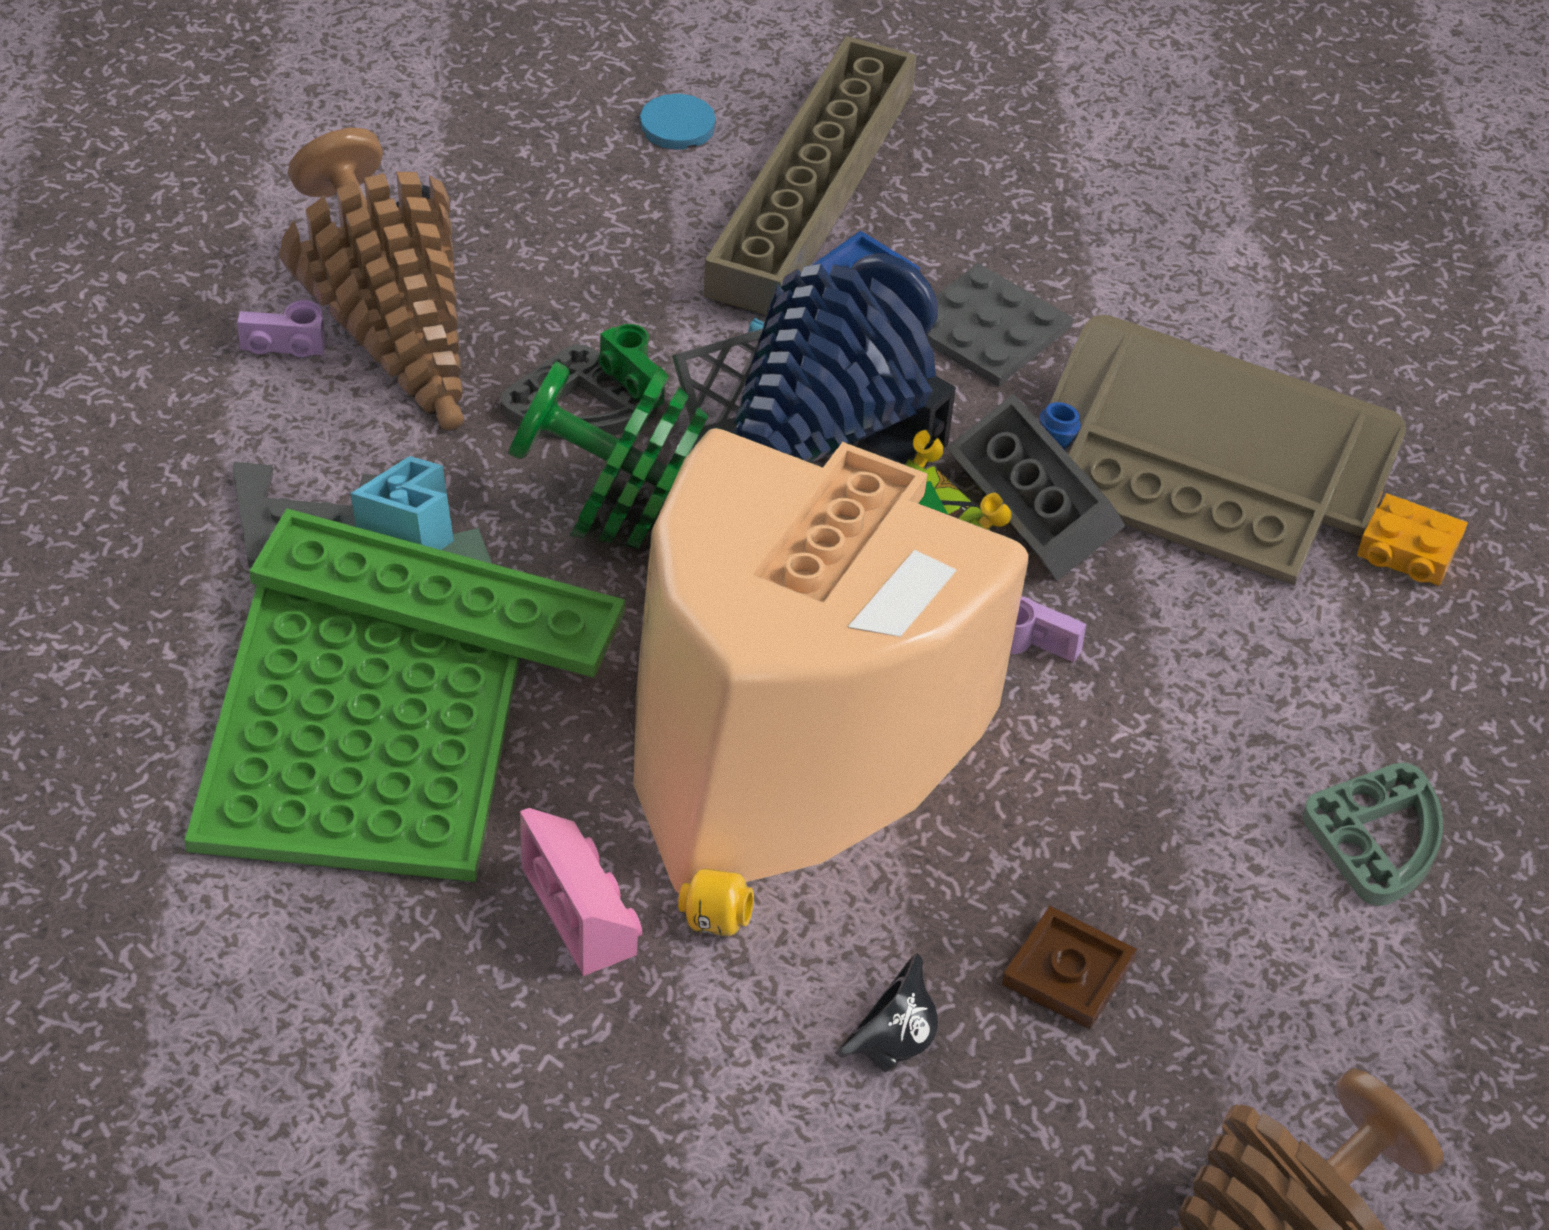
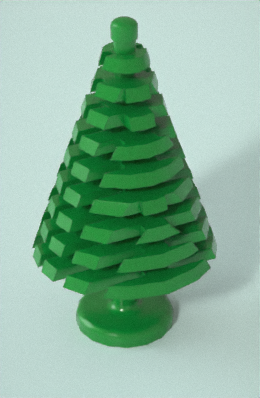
[507,361,721,549]

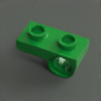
[598,324,665,409]

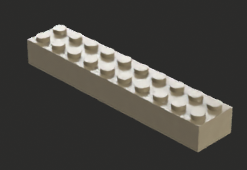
[704,36,917,316]

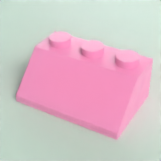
[520,808,642,976]

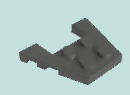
[233,462,379,568]

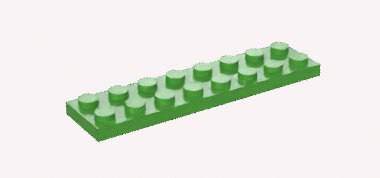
[249,508,625,678]

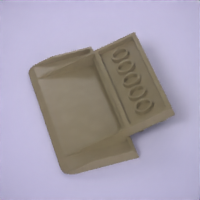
[1050,315,1406,585]

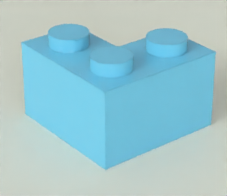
[350,456,454,550]

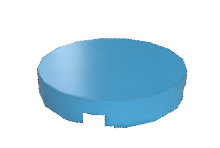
[640,94,716,150]

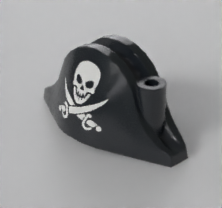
[835,953,938,1073]

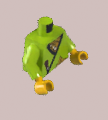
[905,430,1011,531]

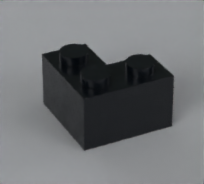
[857,367,956,467]

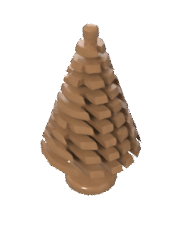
[279,128,464,431]
[1171,1068,1444,1230]

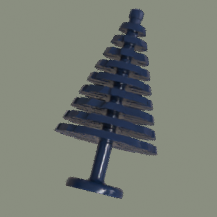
[732,253,938,463]

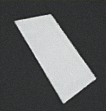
[848,550,957,637]

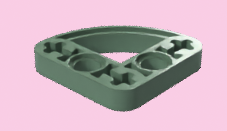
[1303,762,1443,906]

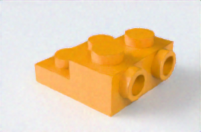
[1357,493,1468,586]

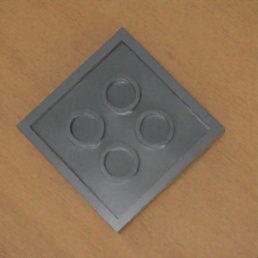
[927,263,1073,387]

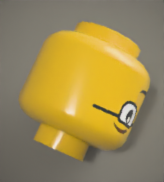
[678,868,754,936]

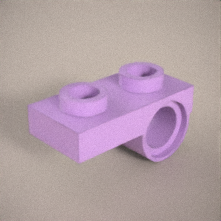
[237,300,326,357]
[1010,596,1087,662]

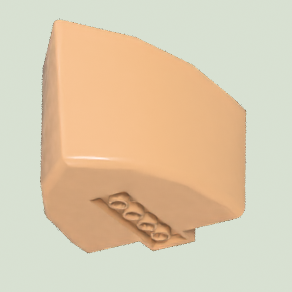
[633,428,1028,893]

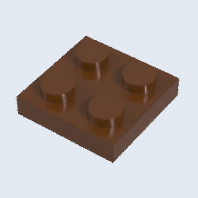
[1002,906,1137,1030]

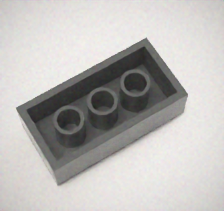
[946,393,1125,580]

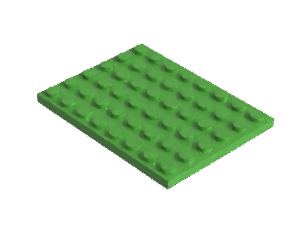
[184,585,520,882]

